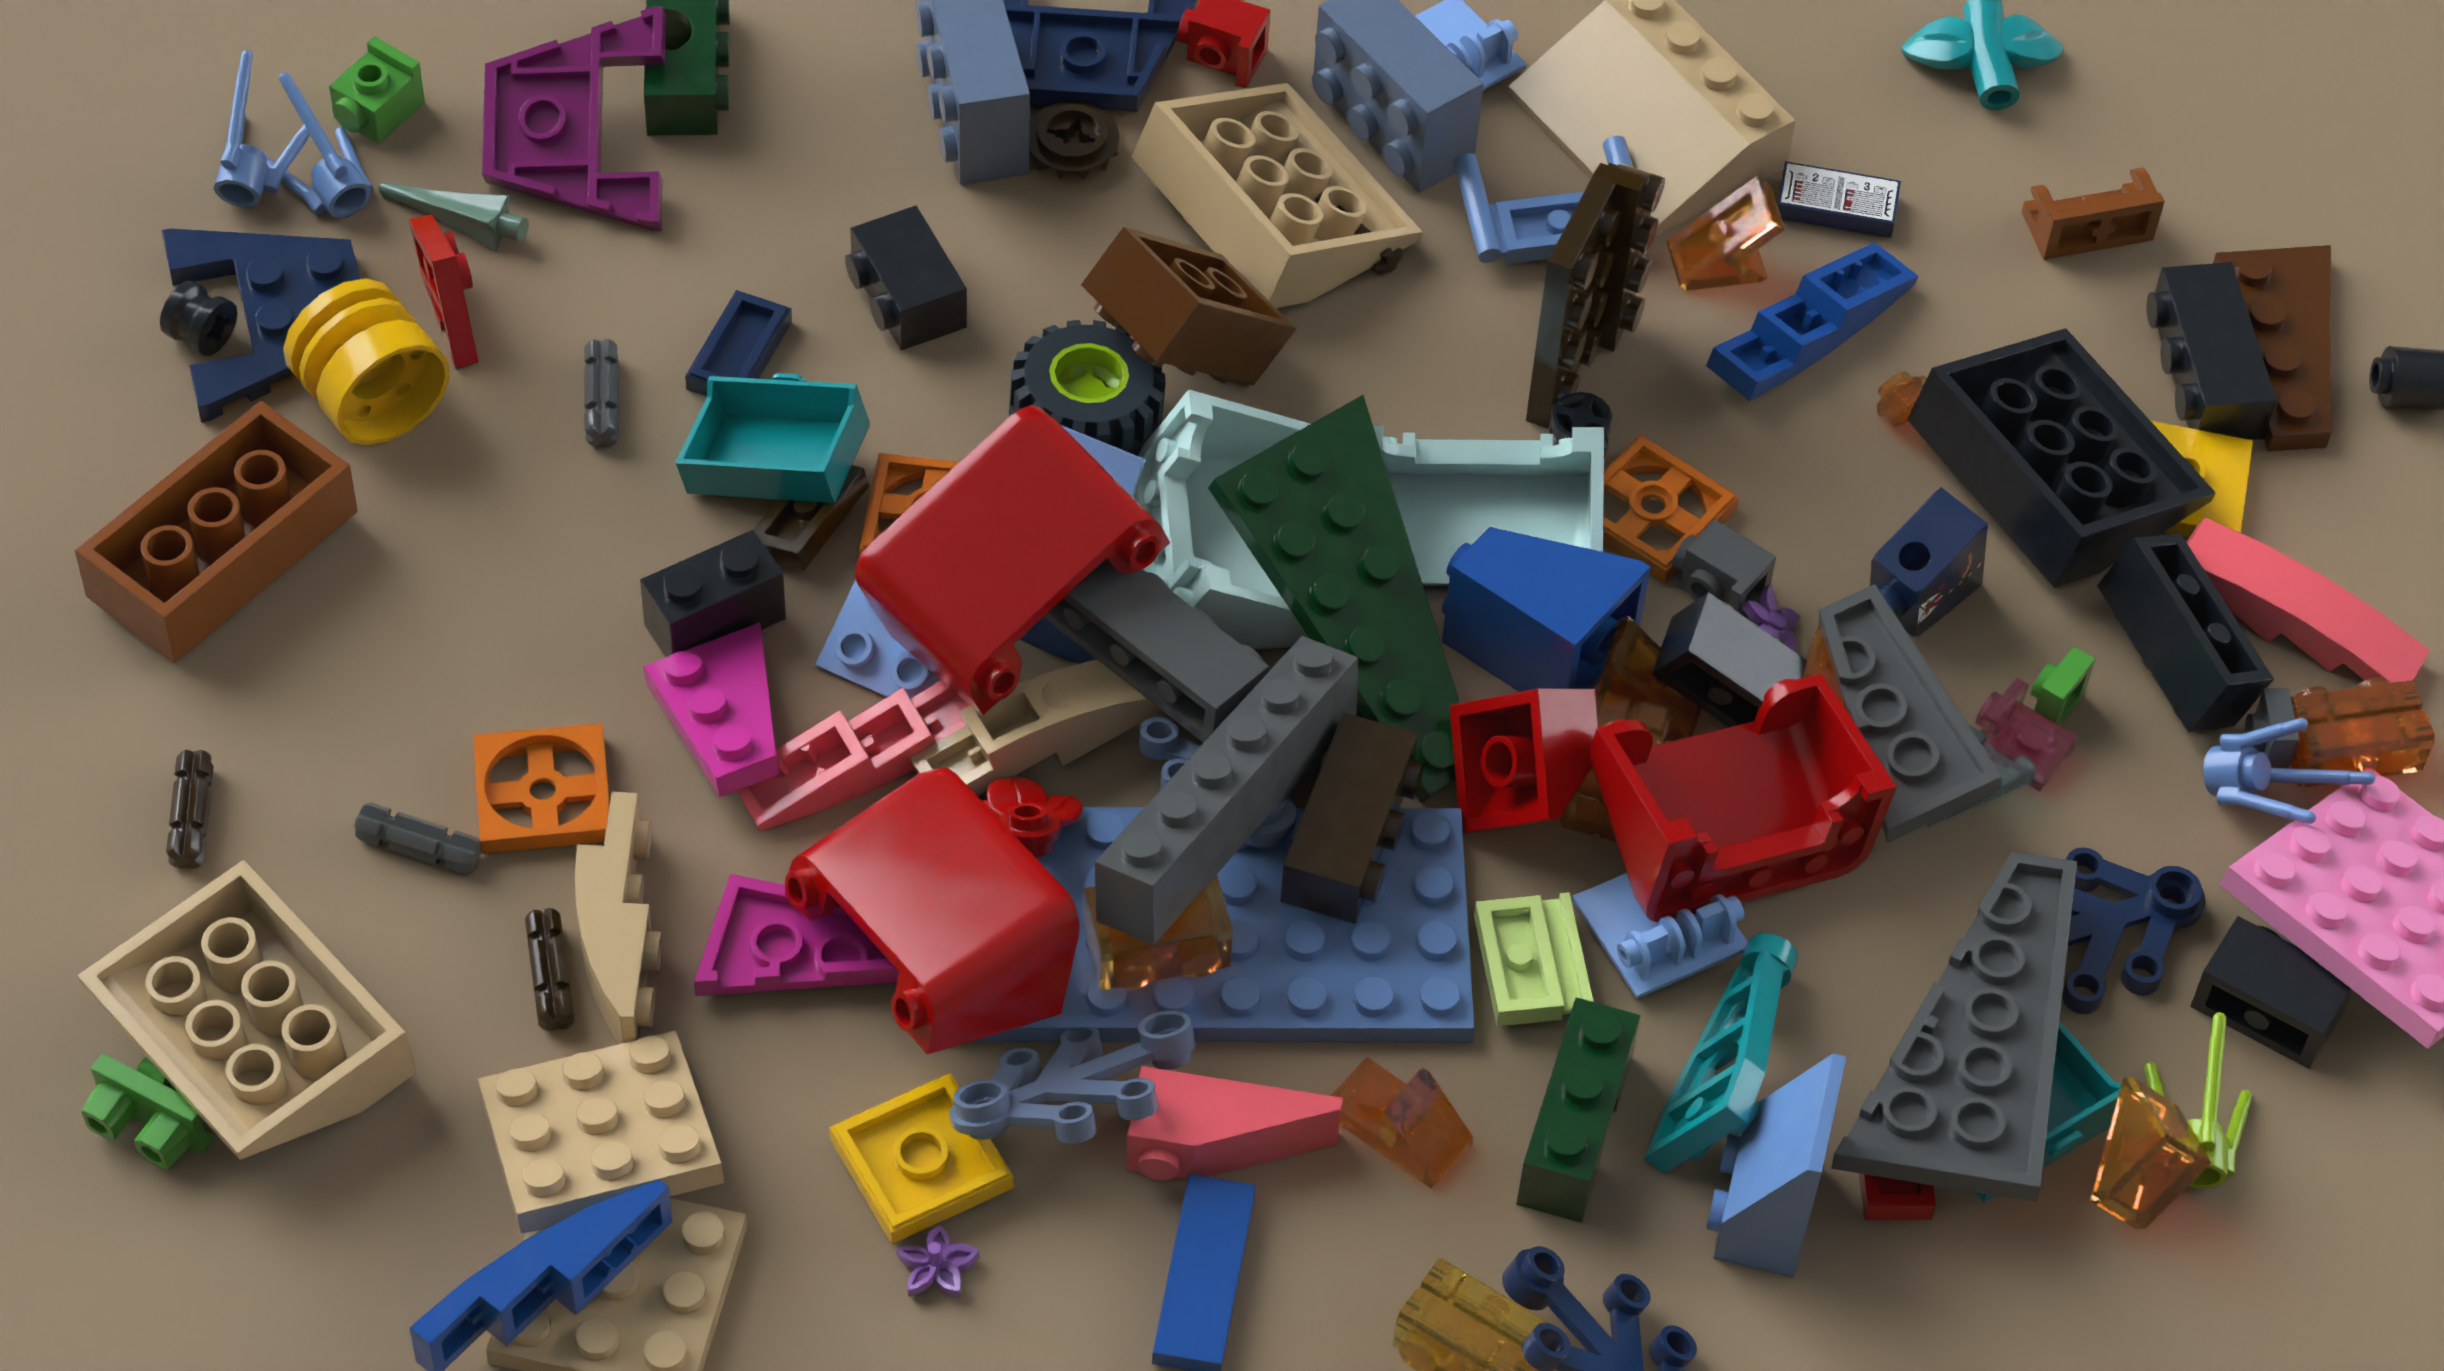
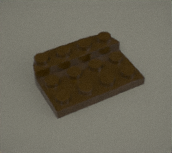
[1526,163,1665,428]

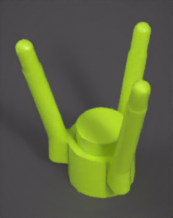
[2144,1012,2252,1189]

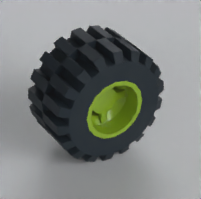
[1009,320,1166,456]

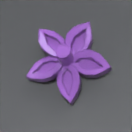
[1740,584,1801,653]
[896,1224,980,1298]

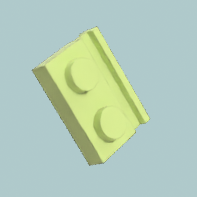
[1474,892,1594,1026]

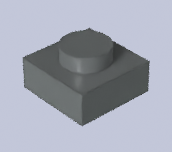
[2245,688,2299,768]

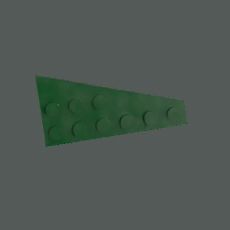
[1208,395,1460,803]

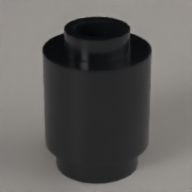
[2369,346,2444,410]

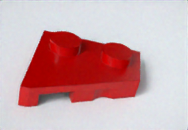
[409,214,479,368]

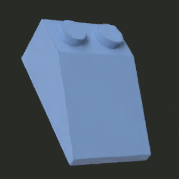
[1706,1054,1846,1277]

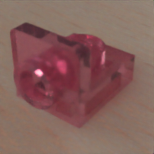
[1975,677,2077,792]

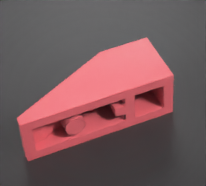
[1126,1066,1343,1181]

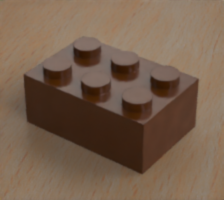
[1081,227,1296,385]

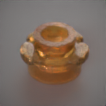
[1876,371,1927,426]

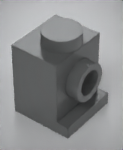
[1672,519,1776,618]

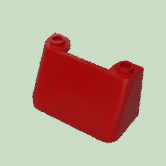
[854,406,1170,716]
[1589,674,1897,923]
[785,768,1080,1055]

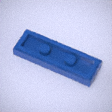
[1152,1174,1256,1371]

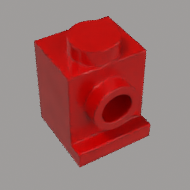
[1177,0,1271,89]

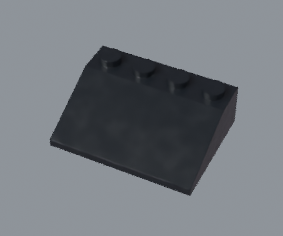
[1907,328,2216,588]

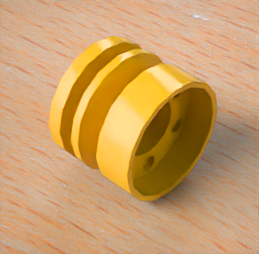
[283,278,450,446]

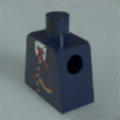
[1870,487,1988,636]

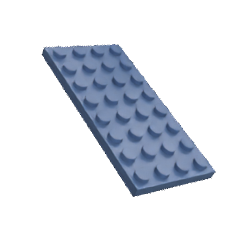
[971,807,1474,1043]

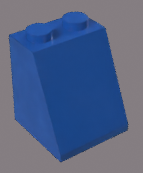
[1442,527,1651,692]

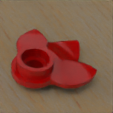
[982,776,1083,858]

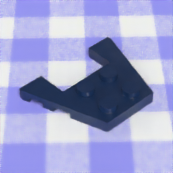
[1003,0,1199,112]
[161,228,360,422]

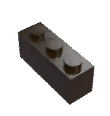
[1280,712,1424,924]

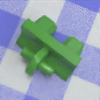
[81,1053,215,1170]

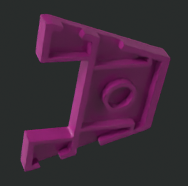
[482,6,666,230]

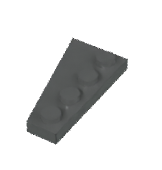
[1819,584,2003,843]

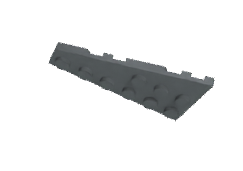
[1831,851,2077,1202]

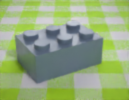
[915,0,1030,185]
[1312,0,1484,193]

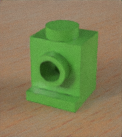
[329,36,425,144]

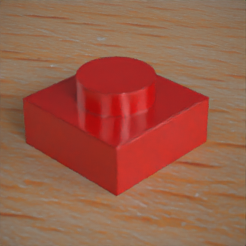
[1859,1173,1936,1220]

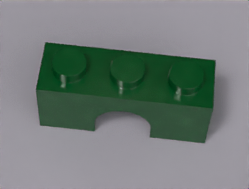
[644,0,730,136]
[1516,997,1641,1223]

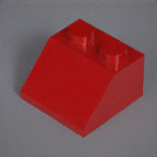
[1450,688,1598,834]

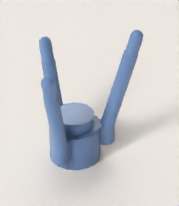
[213,50,310,208]
[266,72,373,218]
[2203,718,2376,824]

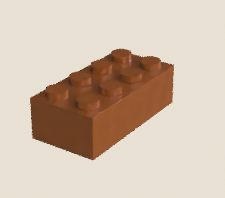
[75,401,358,664]

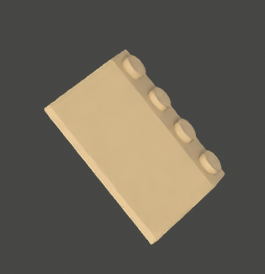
[1507,0,1796,237]
[1131,83,1423,308]
[77,860,416,1160]

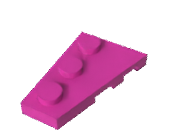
[643,622,779,797]
[694,874,899,996]

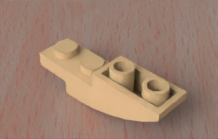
[909,660,1162,796]
[575,792,663,1044]

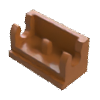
[2021,167,2165,260]

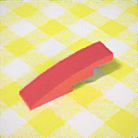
[2187,518,2430,702]
[737,680,971,831]

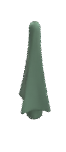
[379,182,529,251]

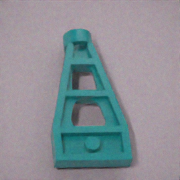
[1644,933,1798,1174]

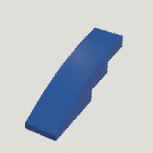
[1706,242,1918,401]
[409,1179,672,1371]

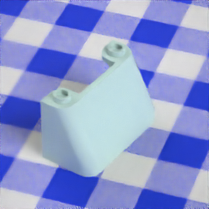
[1133,389,1310,649]
[1373,425,1604,586]

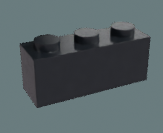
[2146,262,2276,440]
[2097,533,2274,732]

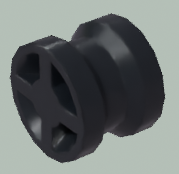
[160,281,238,356]
[1549,392,1613,458]

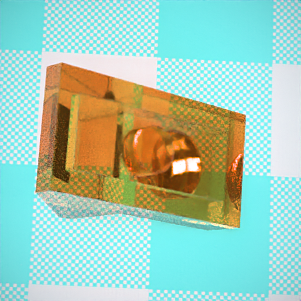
[1666,176,1785,291]
[1331,1057,1473,1189]

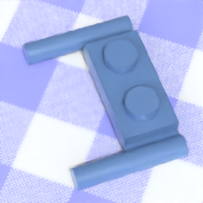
[1454,136,1633,264]

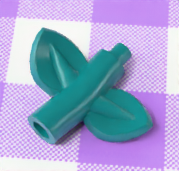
[1901,0,2063,110]

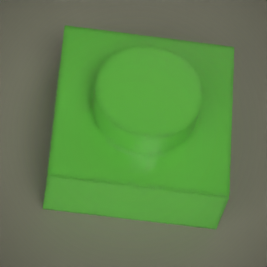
[2030,646,2095,736]

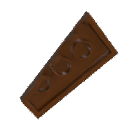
[2213,245,2332,452]

